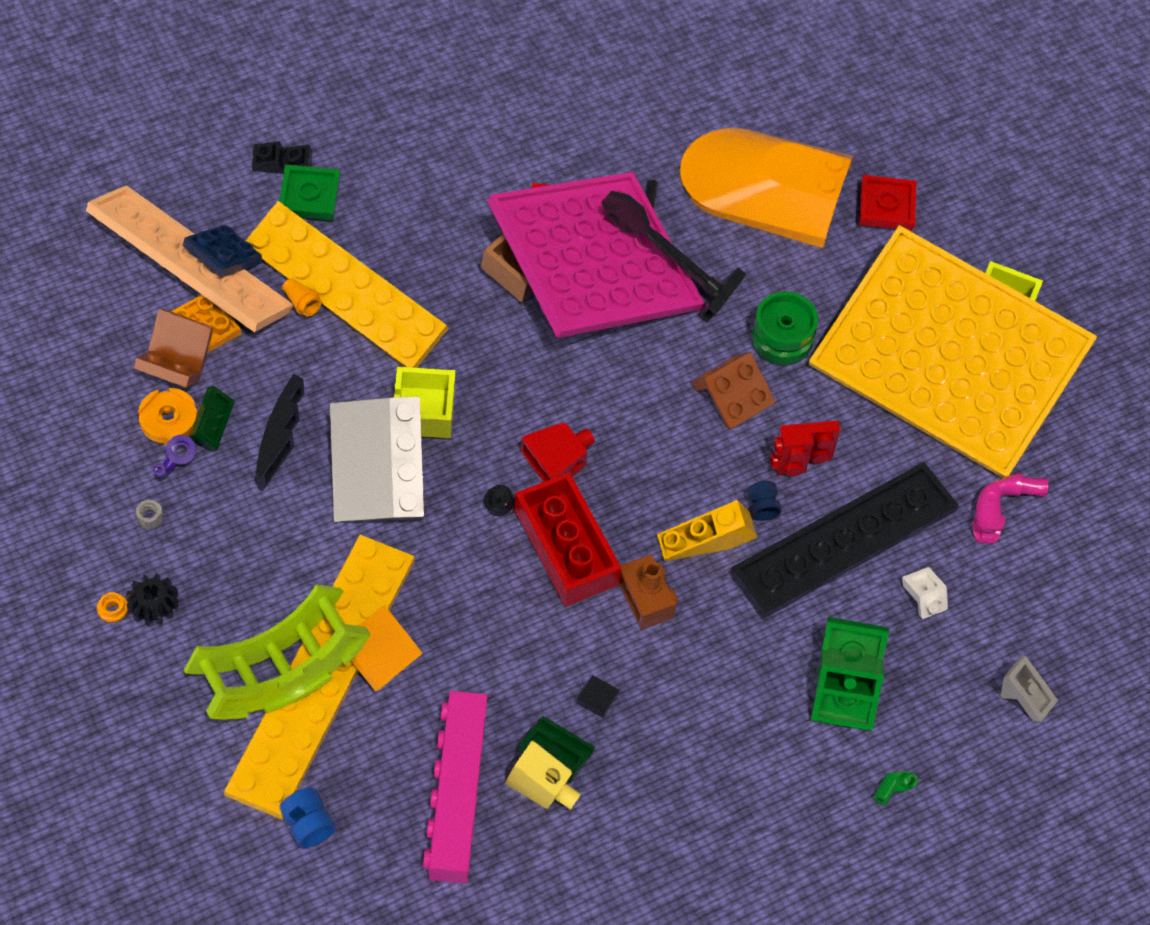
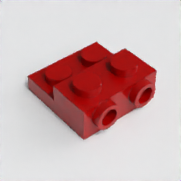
[770,420,840,476]

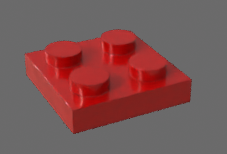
[859,175,917,231]

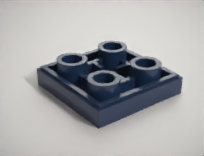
[182,225,262,278]

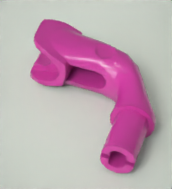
[972,473,1048,544]

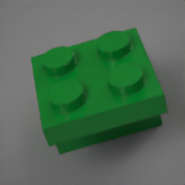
[811,617,889,731]

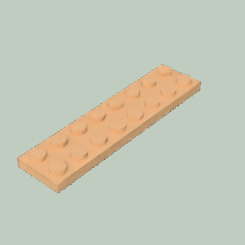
[86,185,293,332]

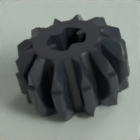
[126,573,179,627]

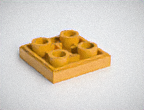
[171,295,242,353]
[352,605,423,692]

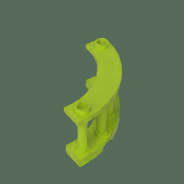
[184,584,371,720]

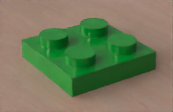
[279,165,341,221]

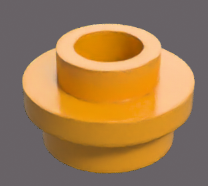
[97,592,128,623]

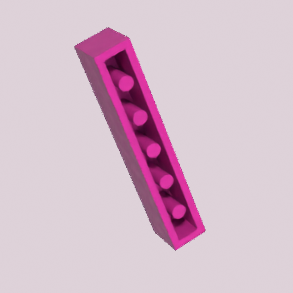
[423,691,487,884]

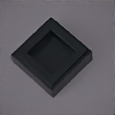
[577,675,619,718]

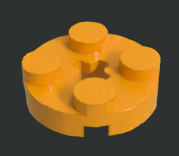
[138,388,198,445]

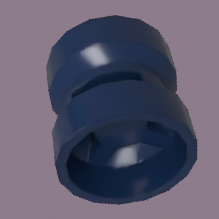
[747,481,782,521]

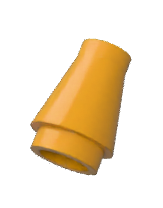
[282,278,322,317]

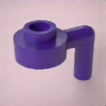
[153,435,197,479]

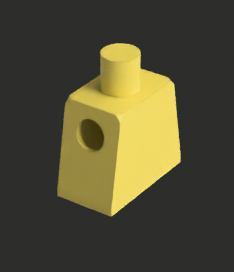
[505,741,581,810]

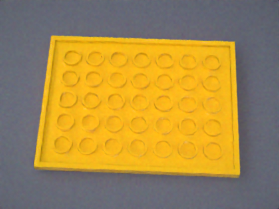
[809,225,1097,478]

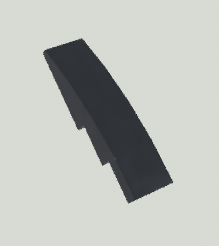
[256,374,305,491]

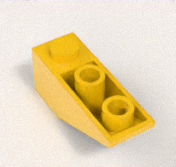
[657,500,758,561]

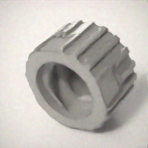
[135,499,164,529]

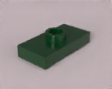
[189,385,235,451]

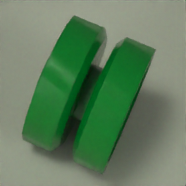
[752,291,819,365]

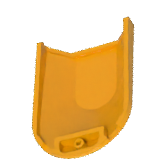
[680,128,854,248]

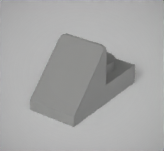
[1001,655,1058,722]

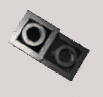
[252,141,312,174]

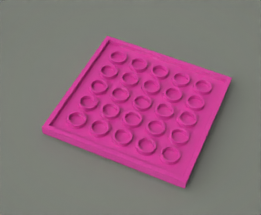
[487,172,705,338]

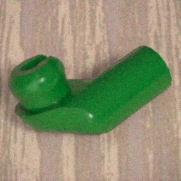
[873,771,918,805]

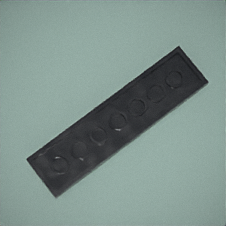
[730,462,959,619]

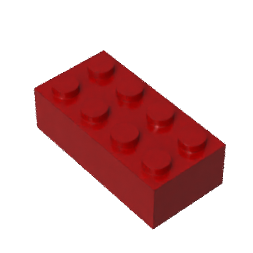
[514,472,622,607]

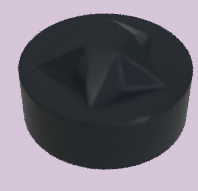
[484,485,515,516]

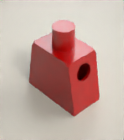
[521,422,595,482]

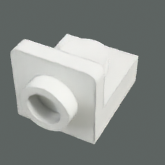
[902,567,948,619]

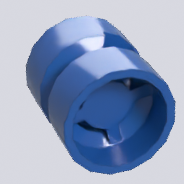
[279,787,336,849]

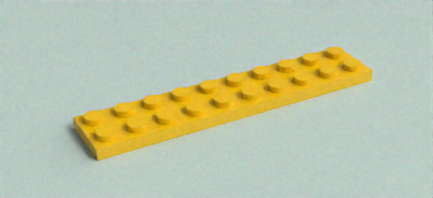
[224,535,415,820]

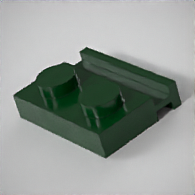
[517,716,595,783]

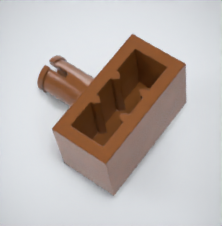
[619,554,678,630]

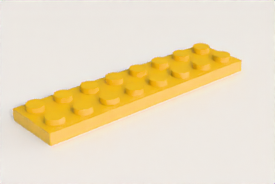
[246,201,449,368]

